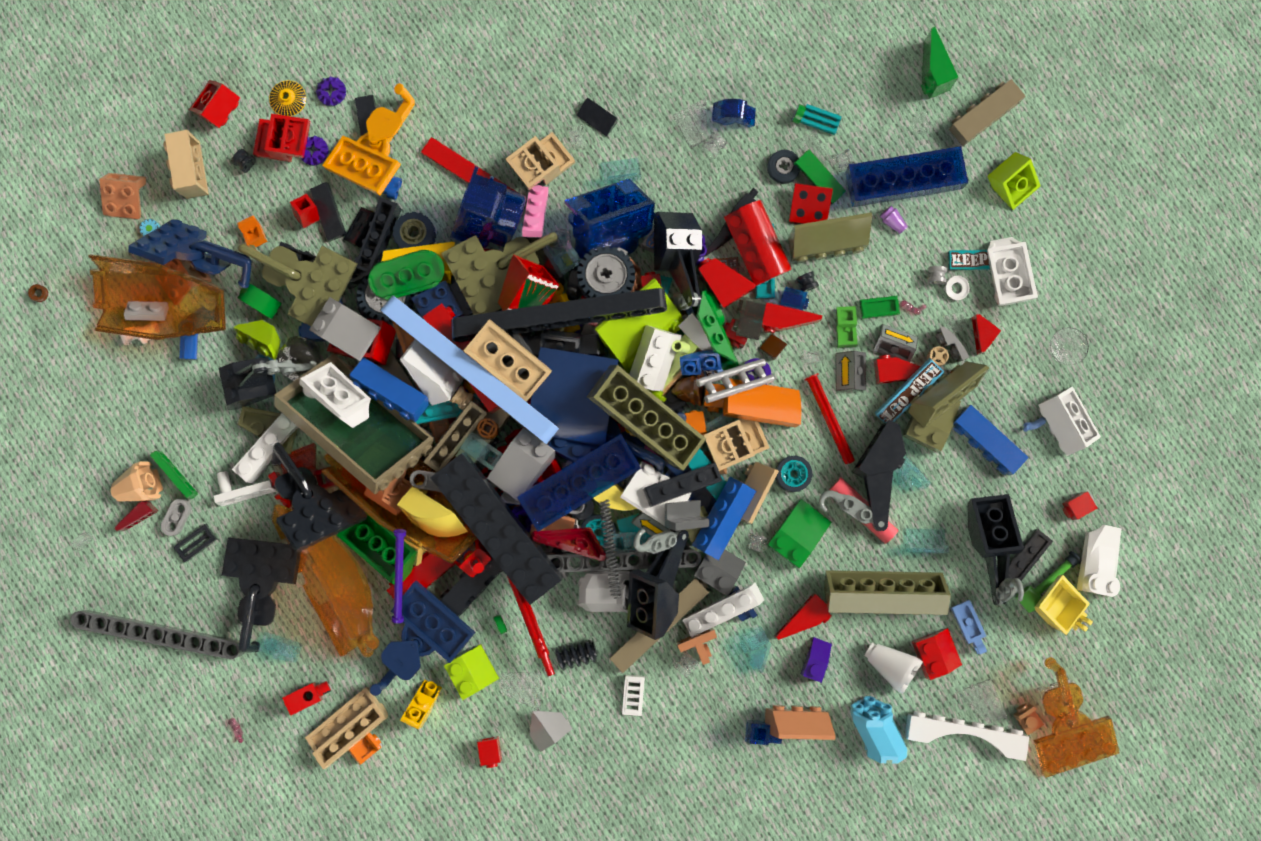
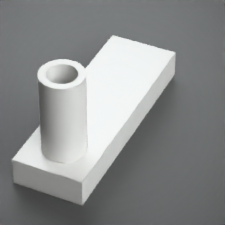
[214,471,277,506]

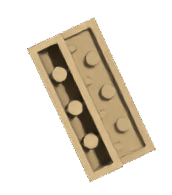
[305,687,388,769]

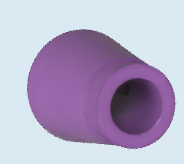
[880,206,908,234]

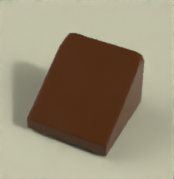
[760,334,788,360]

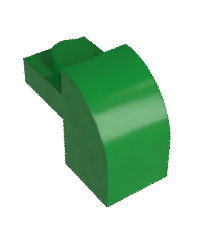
[237,283,282,319]

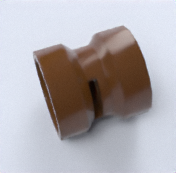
[477,418,499,440]

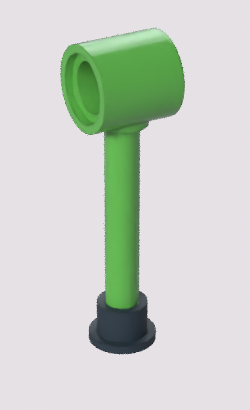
[1015,551,1082,613]

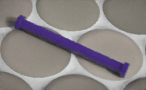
[392,529,406,623]

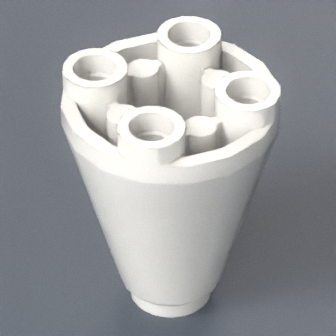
[864,643,923,694]

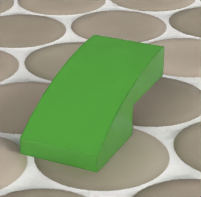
[836,306,858,348]

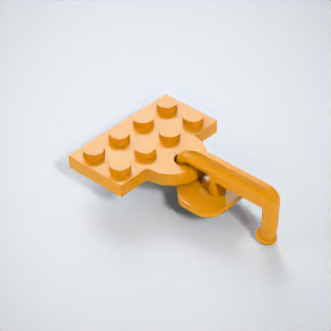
[322,83,415,195]

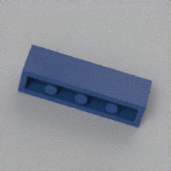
[349,357,429,422]
[953,405,1029,475]
[692,477,756,560]

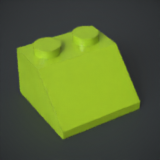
[987,152,1041,210]
[444,645,500,701]

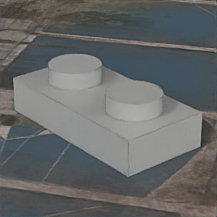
[124,301,169,321]

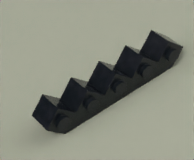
[440,556,503,617]

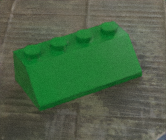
[336,505,417,584]

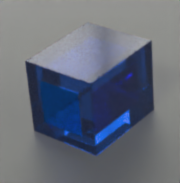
[780,287,809,311]

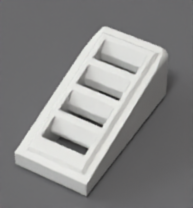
[622,675,645,716]

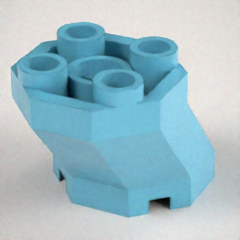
[850,696,907,764]

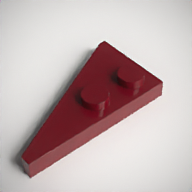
[530,527,606,561]

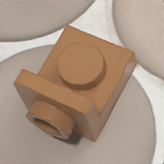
[1013,703,1044,735]

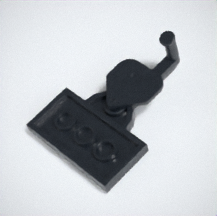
[271,442,368,553]
[221,537,301,653]

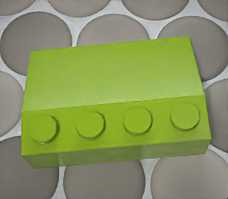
[595,278,684,373]

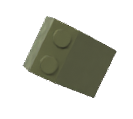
[902,393,961,453]

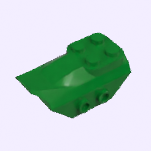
[675,290,740,371]

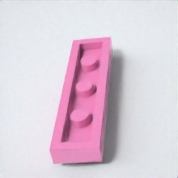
[522,185,549,237]

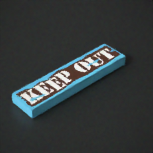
[875,358,944,422]

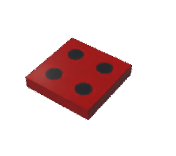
[789,183,833,224]

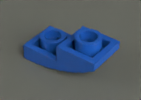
[680,350,722,375]

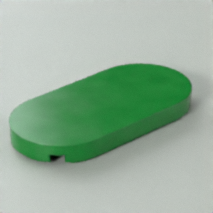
[368,250,445,300]

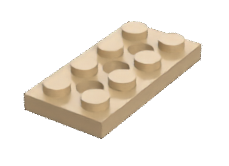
[464,319,552,402]

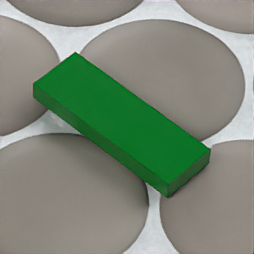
[794,149,846,204]
[150,451,198,499]

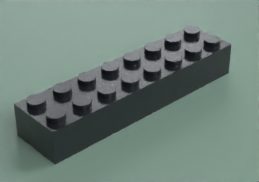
[430,452,563,605]

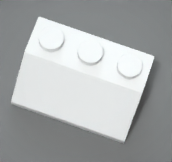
[629,325,681,391]
[1038,386,1101,456]
[620,461,691,529]

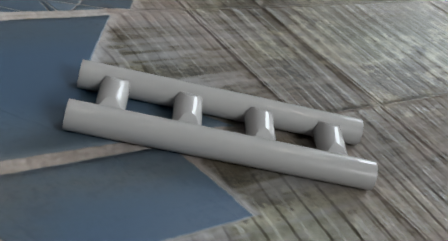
[696,358,775,403]

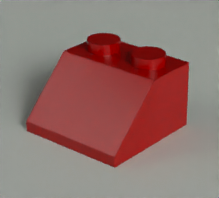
[189,80,240,128]
[911,628,962,680]

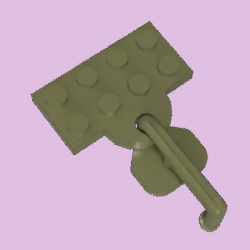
[442,232,559,315]
[238,244,358,326]

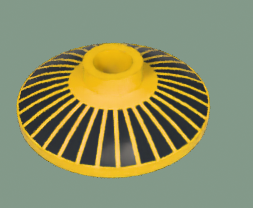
[269,80,306,116]

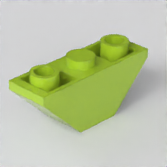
[234,320,281,360]

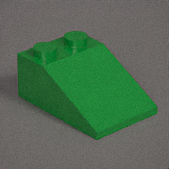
[921,27,959,99]
[766,499,832,568]

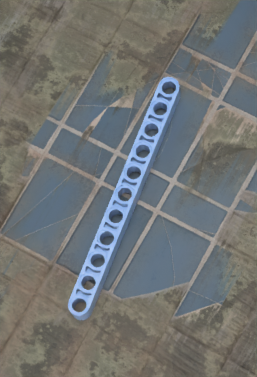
[380,295,559,444]

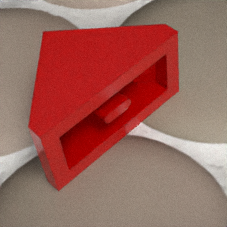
[971,314,1001,355]

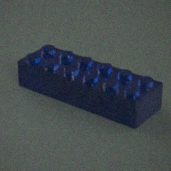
[845,146,969,207]
[516,434,642,532]

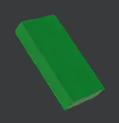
[859,296,900,319]

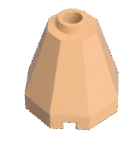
[111,461,163,501]

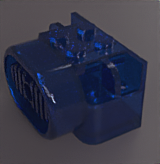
[450,166,526,248]
[564,178,655,259]

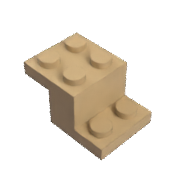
[505,132,576,190]
[703,419,770,471]

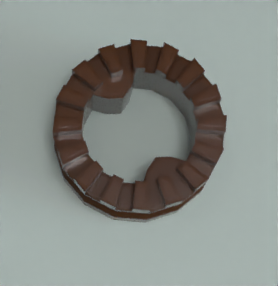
[28,284,49,302]

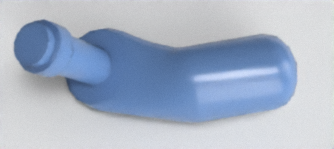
[1023,417,1046,432]

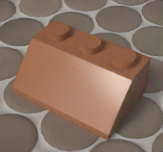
[764,705,835,740]

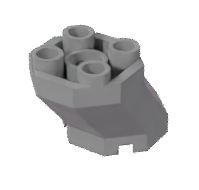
[578,570,633,613]

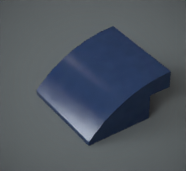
[527,347,618,447]

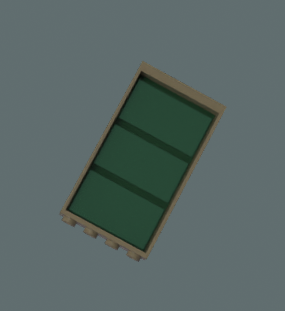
[274,354,434,494]

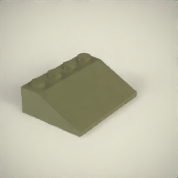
[788,212,872,263]

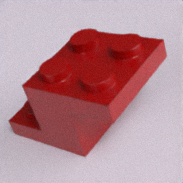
[253,114,311,162]

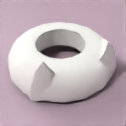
[943,275,970,300]

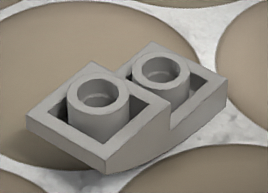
[679,313,713,351]
[936,326,969,363]

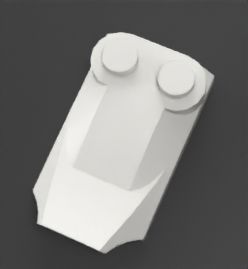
[987,237,1038,306]
[299,362,371,428]
[1077,525,1121,597]

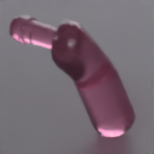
[900,300,926,315]
[228,718,243,743]

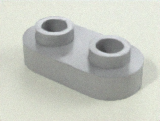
[161,499,192,536]

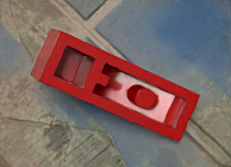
[760,303,823,333]
[874,355,921,384]
[774,593,832,640]

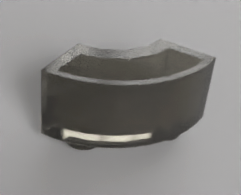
[733,296,766,340]

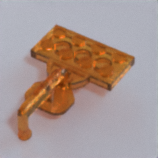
[1034,657,1120,778]

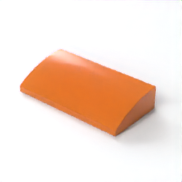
[723,378,801,428]

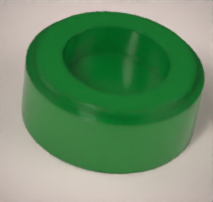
[792,104,806,124]
[493,614,508,635]

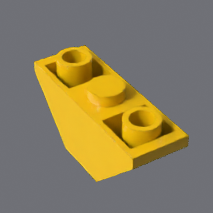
[400,680,442,729]

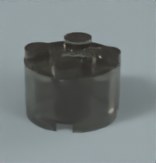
[276,336,320,381]

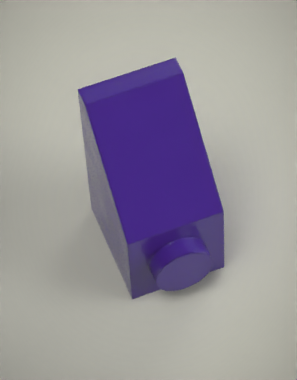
[800,637,832,683]

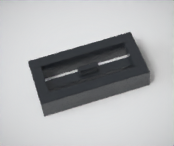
[174,524,218,563]

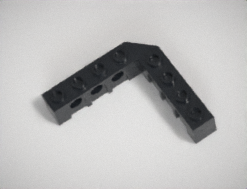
[279,197,402,289]

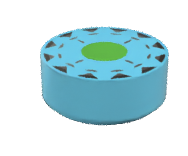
[140,219,160,236]

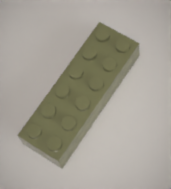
[587,365,706,470]
[824,570,951,615]

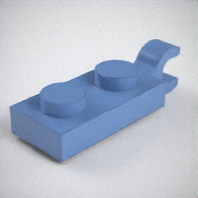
[950,600,987,654]

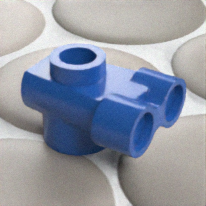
[382,176,402,200]

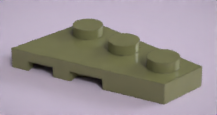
[238,406,298,455]

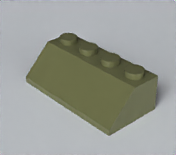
[908,361,989,428]

